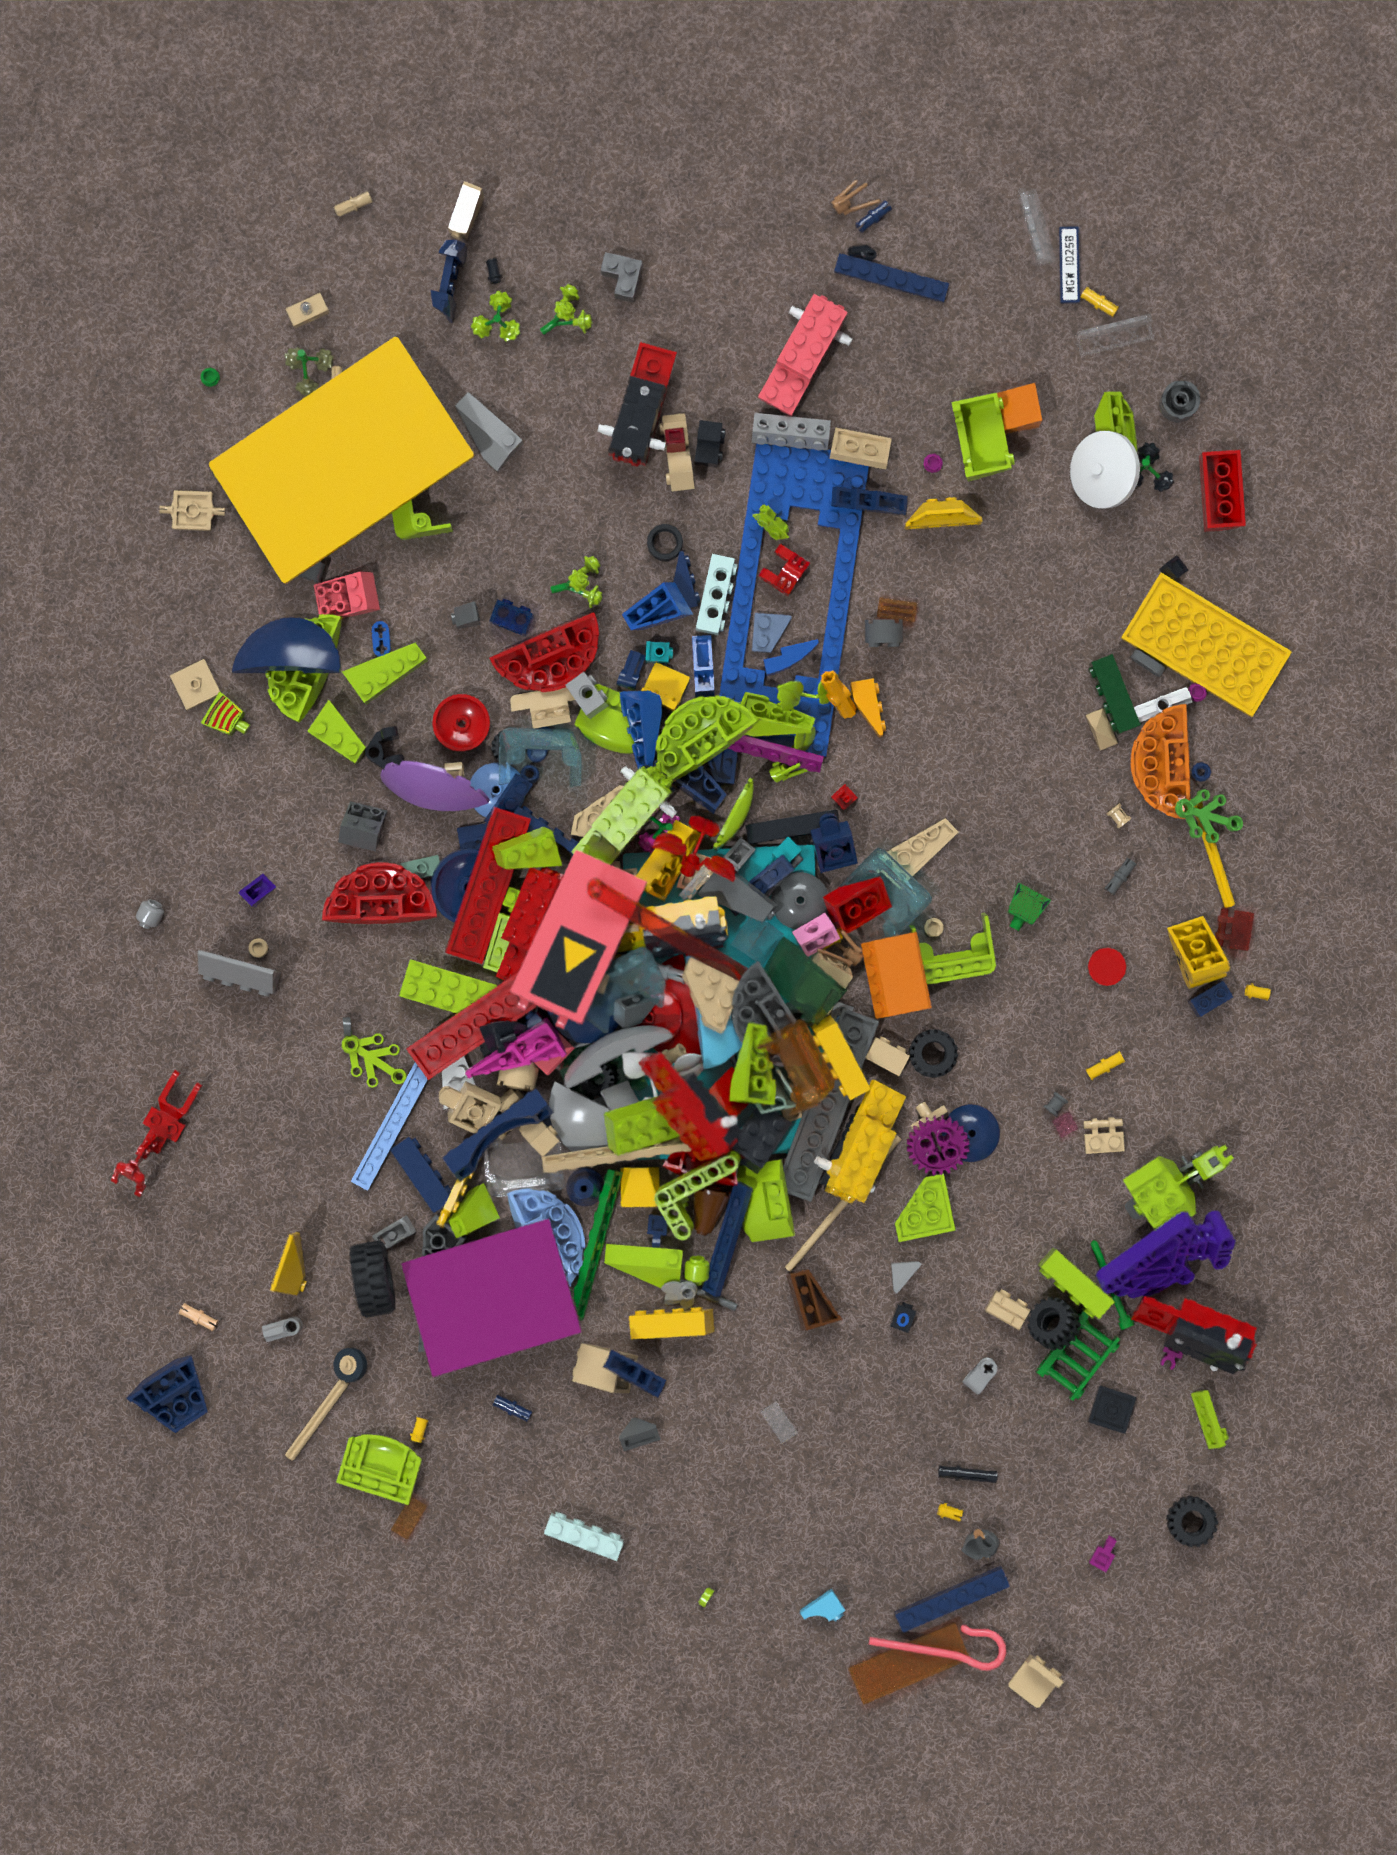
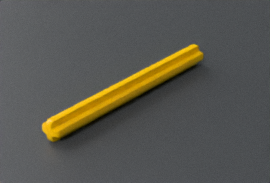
[1194,801,1235,908]

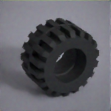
[909,1029,958,1078]
[1027,1297,1081,1351]
[1166,1496,1218,1548]

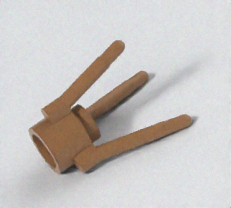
[831,180,880,216]
[817,930,863,967]

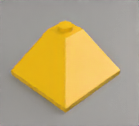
[270,1232,307,1295]

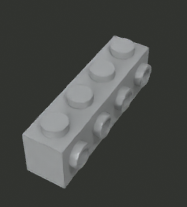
[752,413,831,450]

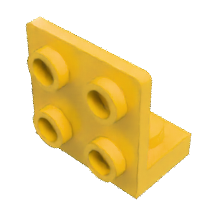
[641,662,690,711]

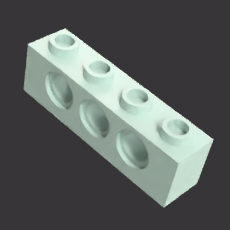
[696,554,737,635]

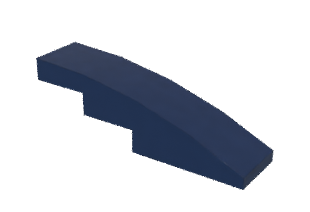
[831,486,908,515]
[603,1350,666,1398]

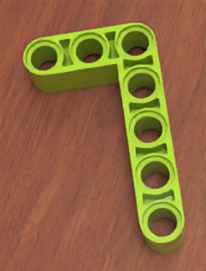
[654,1150,741,1240]

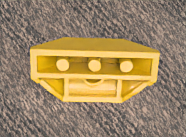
[905,497,982,530]

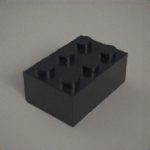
[730,1107,792,1174]

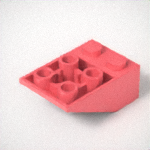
[314,571,380,618]

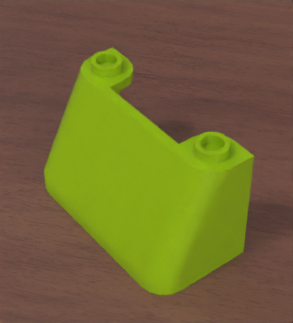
[951,393,1015,481]

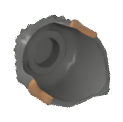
[961,1529,1000,1561]

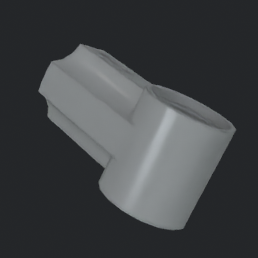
[262,1317,303,1342]

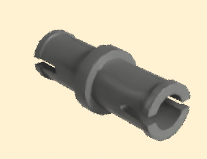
[1104,858,1137,895]

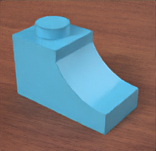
[800,1588,845,1621]

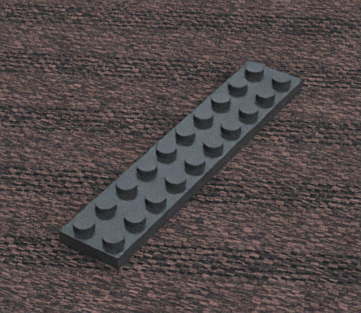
[783,1008,879,1202]

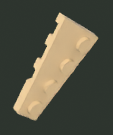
[877,818,958,885]

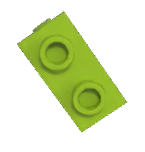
[752,504,789,540]

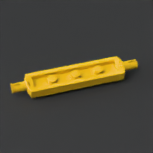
[436,1159,481,1227]

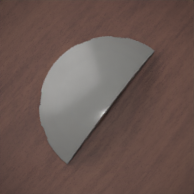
[565,1026,672,1089]
[549,1082,623,1162]

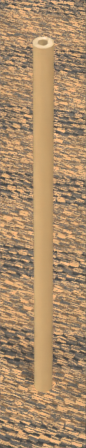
[785,1135,902,1272]

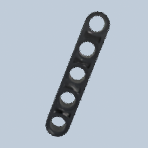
[745,810,840,844]

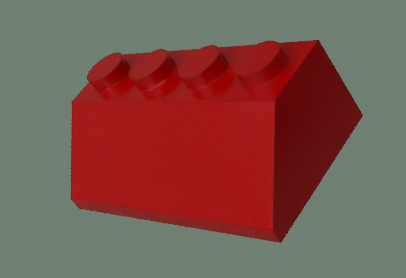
[1199,450,1246,532]

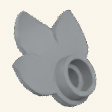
[661,1281,697,1310]

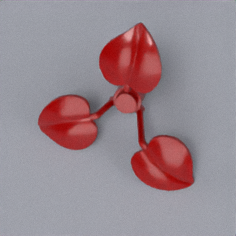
[653,816,735,882]

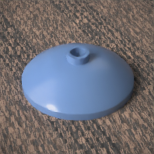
[470,762,525,817]

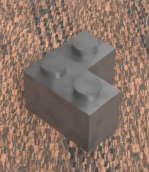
[601,252,643,303]

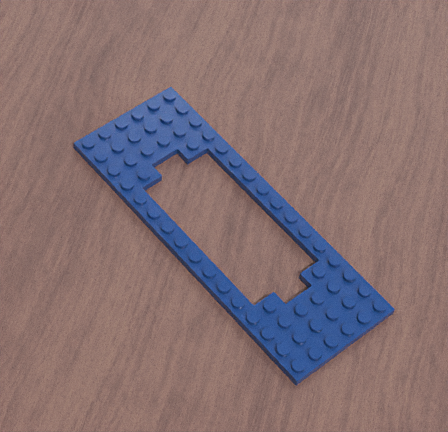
[719,443,869,757]

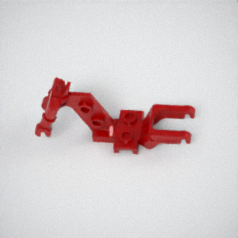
[111,1070,203,1197]

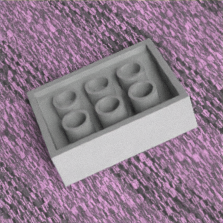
[198,950,281,997]

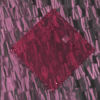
[1052,1112,1078,1138]

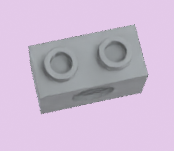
[565,672,609,719]

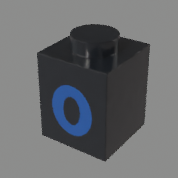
[889,1302,916,1333]

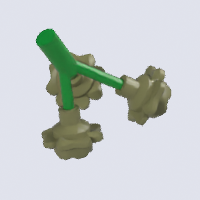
[284,347,334,396]

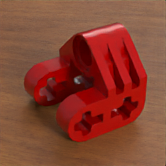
[758,544,810,596]

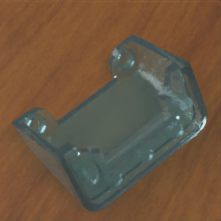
[838,848,932,937]

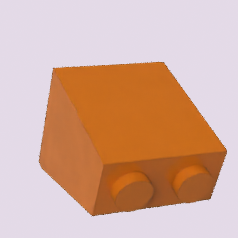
[997,383,1042,434]

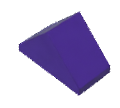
[239,874,276,908]

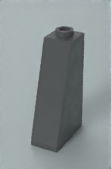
[698,871,778,922]

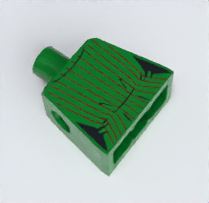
[1007,883,1051,931]

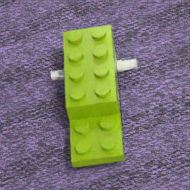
[571,765,677,865]

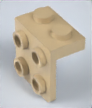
[1008,1654,1063,1708]

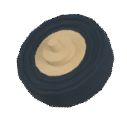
[333,1348,367,1382]

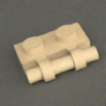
[1083,1117,1125,1154]

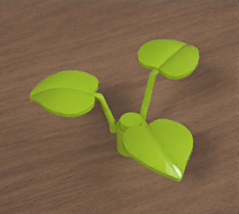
[777,674,838,751]

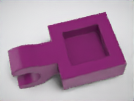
[1089,1535,1117,1572]

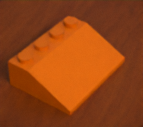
[861,932,932,1019]

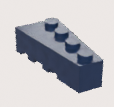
[653,760,727,814]

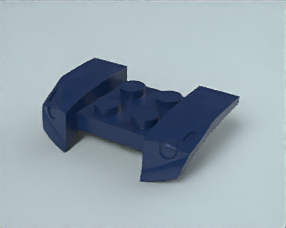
[431,240,468,323]

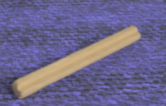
[285,1379,349,1460]

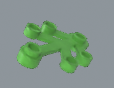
[1175,789,1243,843]

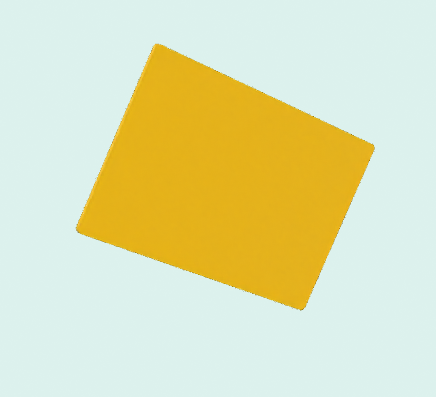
[209,337,474,584]

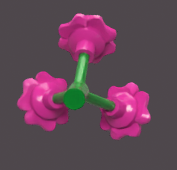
[638,812,680,853]

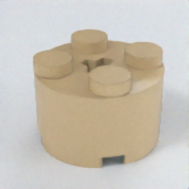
[497,1063,539,1091]

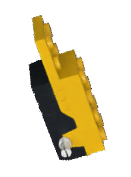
[617,896,728,960]
[814,1080,906,1204]

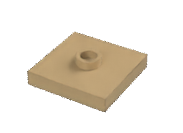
[170,659,221,710]

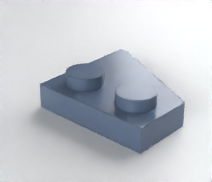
[752,613,791,653]

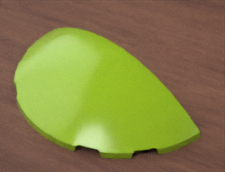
[265,614,342,723]
[655,696,758,782]

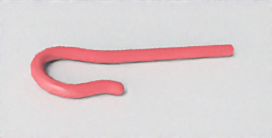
[869,1625,1007,1671]

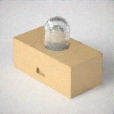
[286,293,329,329]

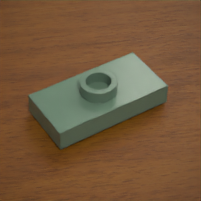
[401,855,440,879]

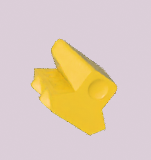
[620,1167,659,1207]

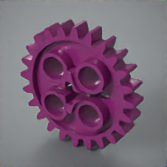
[907,1115,969,1175]

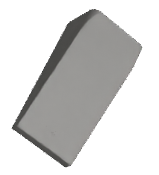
[372,1215,416,1250]

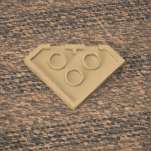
[571,785,624,837]
[682,957,739,1034]

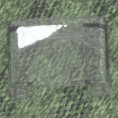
[484,1135,565,1197]

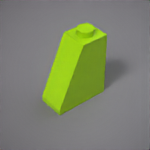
[448,1183,500,1238]

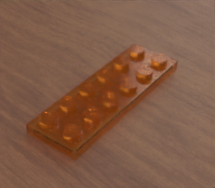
[848,1622,969,1705]

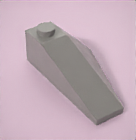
[455,392,523,472]

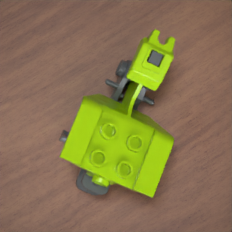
[1123,1145,1234,1230]

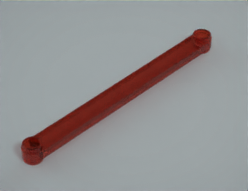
[587,878,748,981]

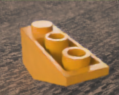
[850,678,886,737]

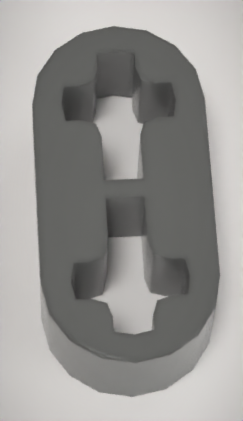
[1130,649,1166,677]

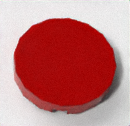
[1087,948,1126,986]

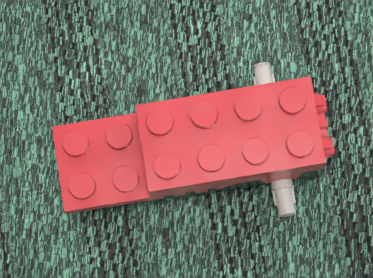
[758,294,852,416]

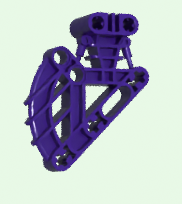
[1096,1211,1235,1298]

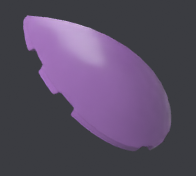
[381,761,490,811]

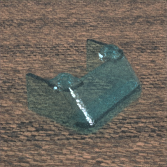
[499,727,581,788]
[585,947,665,1033]

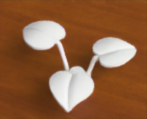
[622,1052,703,1101]

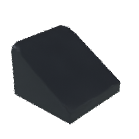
[1159,555,1188,581]

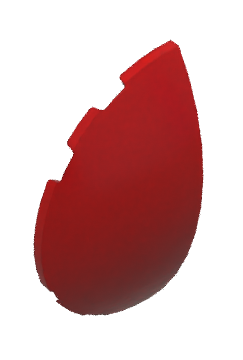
[489,612,599,692]
[322,862,437,924]
[643,955,701,1063]

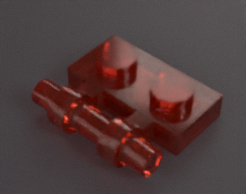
[1215,908,1254,951]

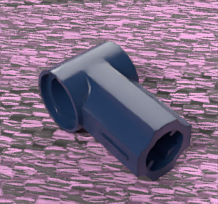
[616,650,646,691]

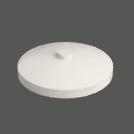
[1070,431,1140,508]

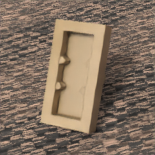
[911,1102,949,1129]

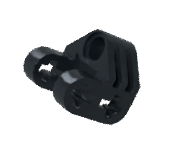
[365,726,405,770]

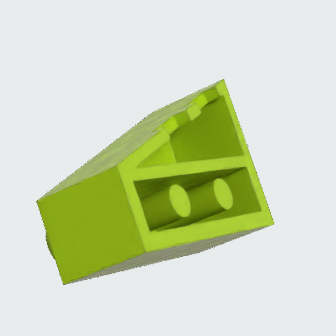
[307,700,366,765]
[492,826,562,869]

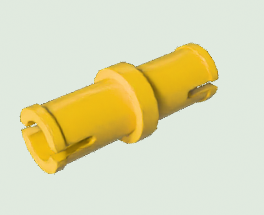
[1081,287,1119,318]
[1086,1051,1125,1080]

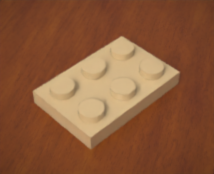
[830,428,892,469]

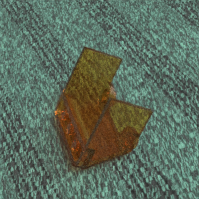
[756,1019,835,1116]

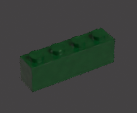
[1088,654,1141,735]

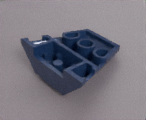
[126,1355,208,1433]

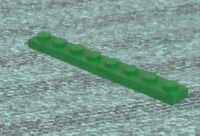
[573,1169,623,1321]

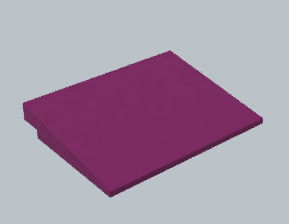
[401,1218,583,1377]

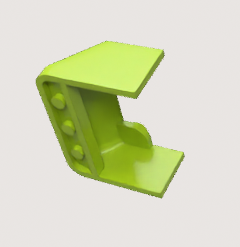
[392,500,453,540]
[909,912,996,984]

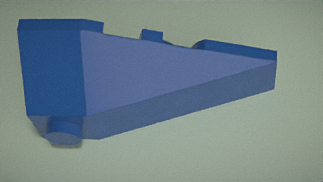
[620,691,662,769]

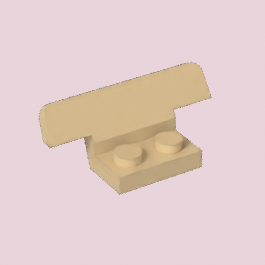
[510,687,586,729]

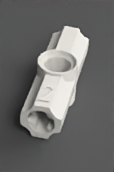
[1134,687,1192,723]

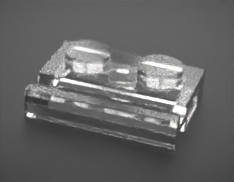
[678,866,710,900]

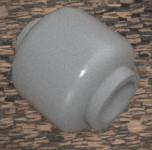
[136,899,164,929]

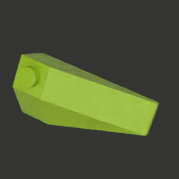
[741,692,816,736]

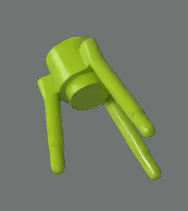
[769,745,808,783]

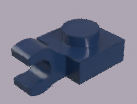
[647,1215,668,1248]

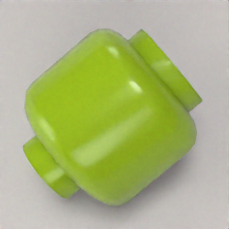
[684,1256,710,1286]

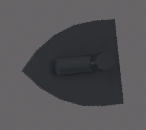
[479,1021,527,1054]

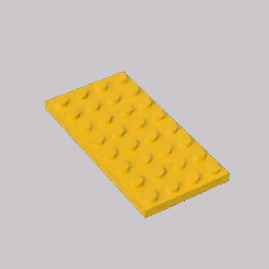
[1121,573,1292,718]

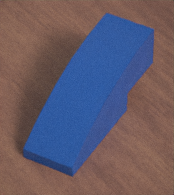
[692,635,715,698]
[763,639,819,676]

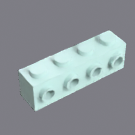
[544,1512,624,1561]

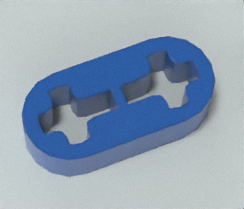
[372,621,391,657]

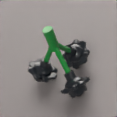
[1136,442,1174,492]

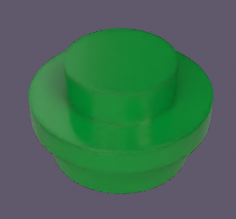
[200,368,220,387]

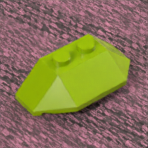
[1094,392,1138,451]

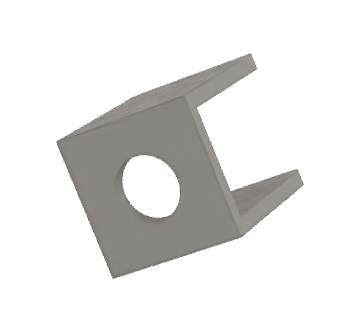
[594,1081,639,1111]

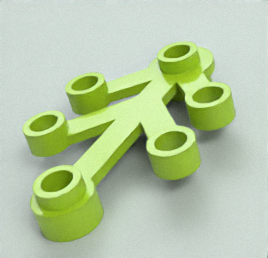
[342,1034,407,1088]

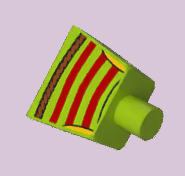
[201,692,250,736]

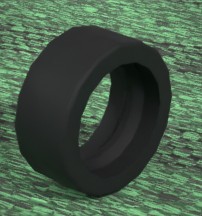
[647,524,683,562]

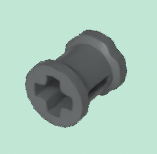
[1043,1092,1068,1117]

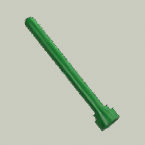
[1091,1240,1135,1330]

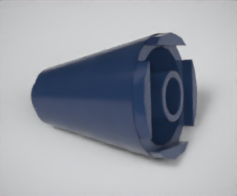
[566,1168,604,1206]

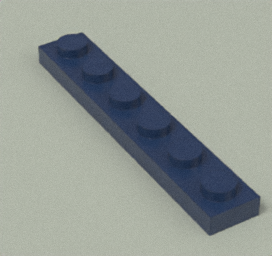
[834,253,949,303]
[702,1181,753,1297]

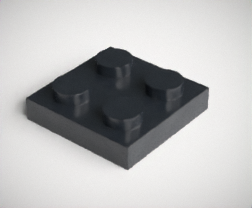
[1087,1385,1137,1434]

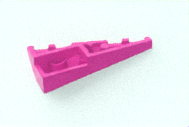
[465,1017,567,1078]

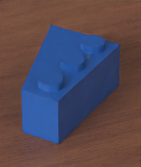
[622,582,693,630]

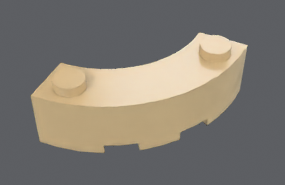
[659,413,694,491]
[499,1088,559,1157]

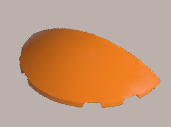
[1131,704,1191,819]

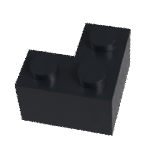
[695,420,726,467]

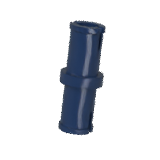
[855,200,892,233]
[492,1395,532,1422]

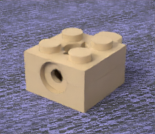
[439,1081,501,1134]

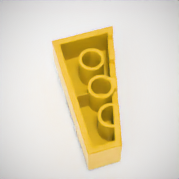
[635,820,701,901]
[810,1015,871,1100]
[629,1307,715,1339]

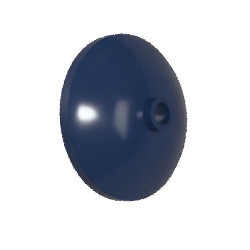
[942,1104,1000,1162]

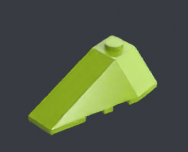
[730,1023,776,1105]
[604,1244,683,1288]

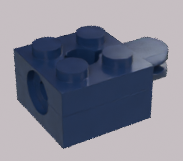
[810,813,858,873]

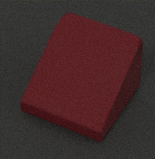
[665,428,686,453]

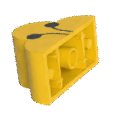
[1167,916,1230,989]

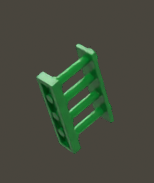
[1035,1310,1120,1401]

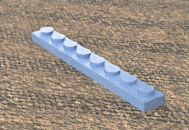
[351,1062,428,1191]

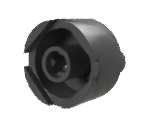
[1159,381,1200,423]
[865,619,903,647]

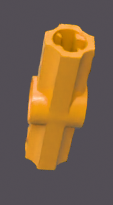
[821,670,857,719]

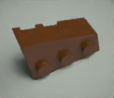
[786,1269,843,1331]

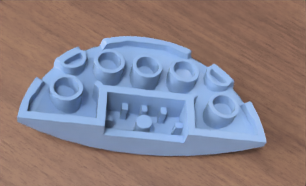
[507,1188,585,1287]

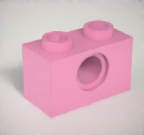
[792,913,840,958]

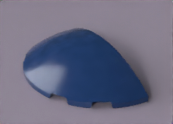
[232,617,341,673]

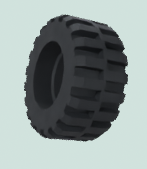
[349,1240,396,1318]

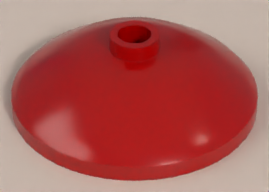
[432,694,490,752]
[632,987,683,1045]

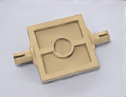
[159,491,225,531]

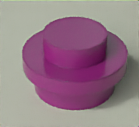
[923,454,943,473]
[1188,683,1207,702]

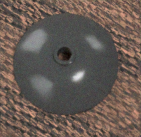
[771,872,828,929]

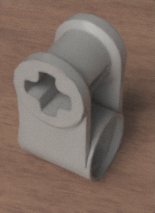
[962,1357,997,1395]

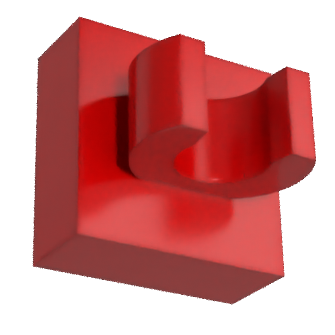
[831,784,858,811]

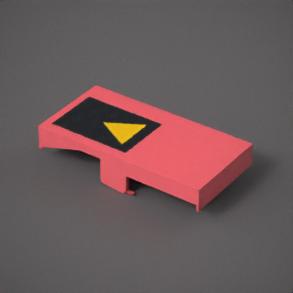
[510,850,647,1029]

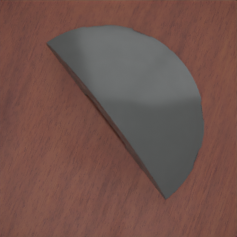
[731,961,820,1067]

